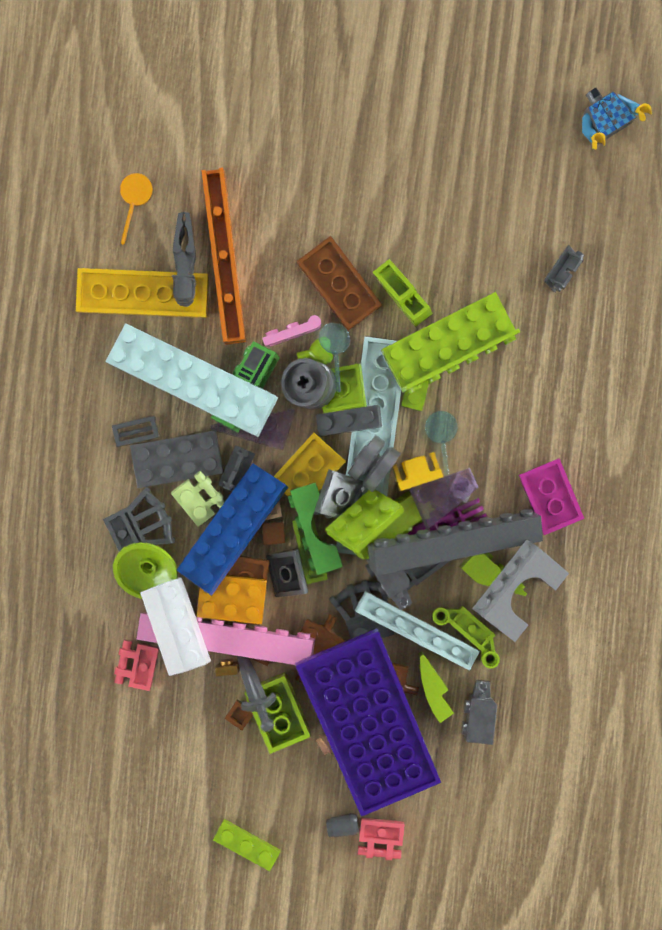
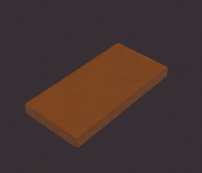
[296,236,382,331]

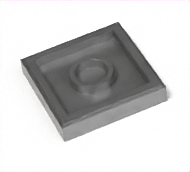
[314,469,365,519]

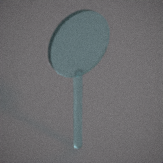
[319,323,350,392]
[425,411,458,484]

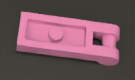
[262,315,321,348]

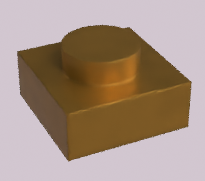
[215,659,239,677]

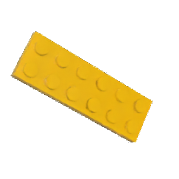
[76,268,209,318]

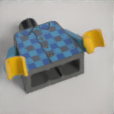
[582,87,652,150]

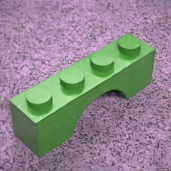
[288,482,343,575]

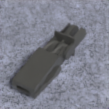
[172,212,196,307]

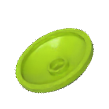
[113,543,178,599]

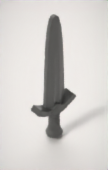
[237,656,276,732]

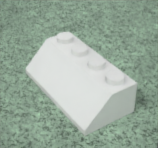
[140,578,211,676]

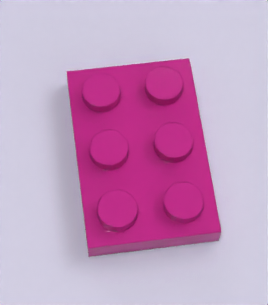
[518,458,585,535]

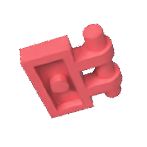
[114,640,160,691]
[357,817,405,861]

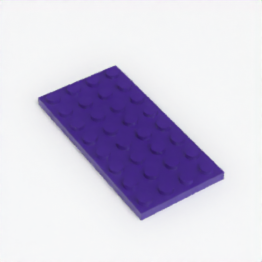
[295,628,441,817]

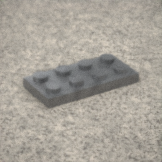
[130,431,224,488]

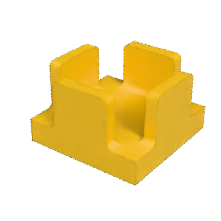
[392,452,443,491]

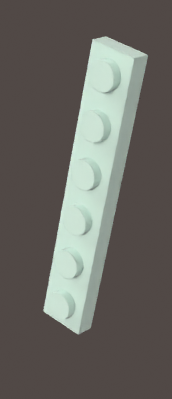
[355,591,480,670]

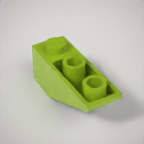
[459,552,527,596]

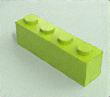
[355,487,434,560]

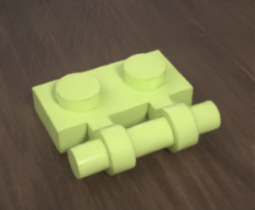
[171,471,225,527]

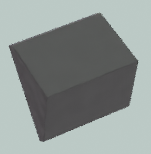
[266,548,308,598]

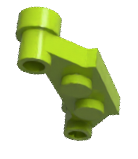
[432,606,500,669]

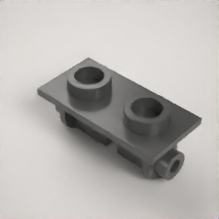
[544,245,584,292]
[218,445,255,491]

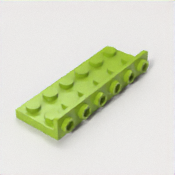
[381,292,520,394]

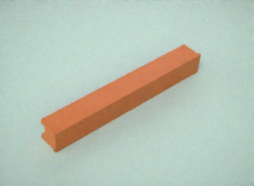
[201,167,246,345]

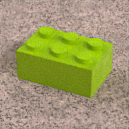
[244,671,311,754]

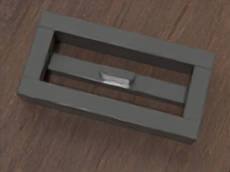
[112,416,160,447]

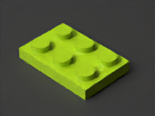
[326,489,404,554]

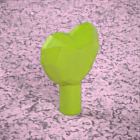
[297,337,333,364]

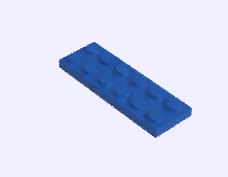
[177,463,288,595]

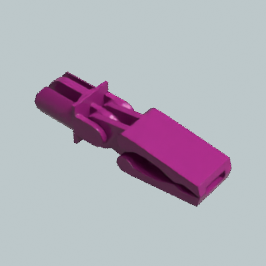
[406,497,487,535]

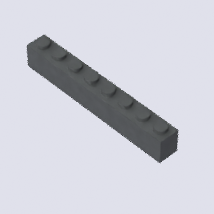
[368,509,543,576]

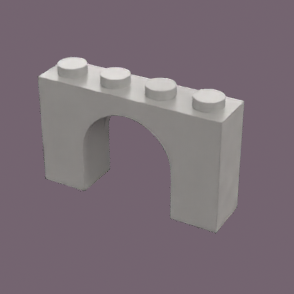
[472,540,569,642]

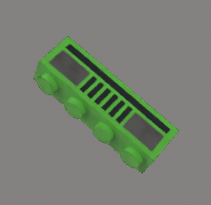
[211,341,280,433]

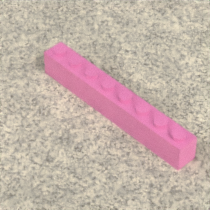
[137,612,315,665]

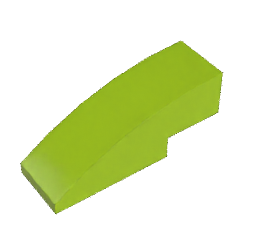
[373,259,432,327]
[418,651,454,723]

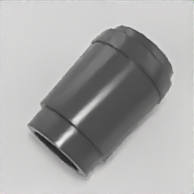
[326,813,359,837]

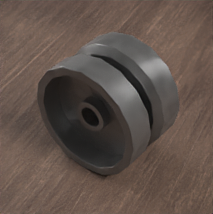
[281,358,337,409]
[347,435,401,492]

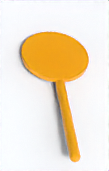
[120,173,153,245]

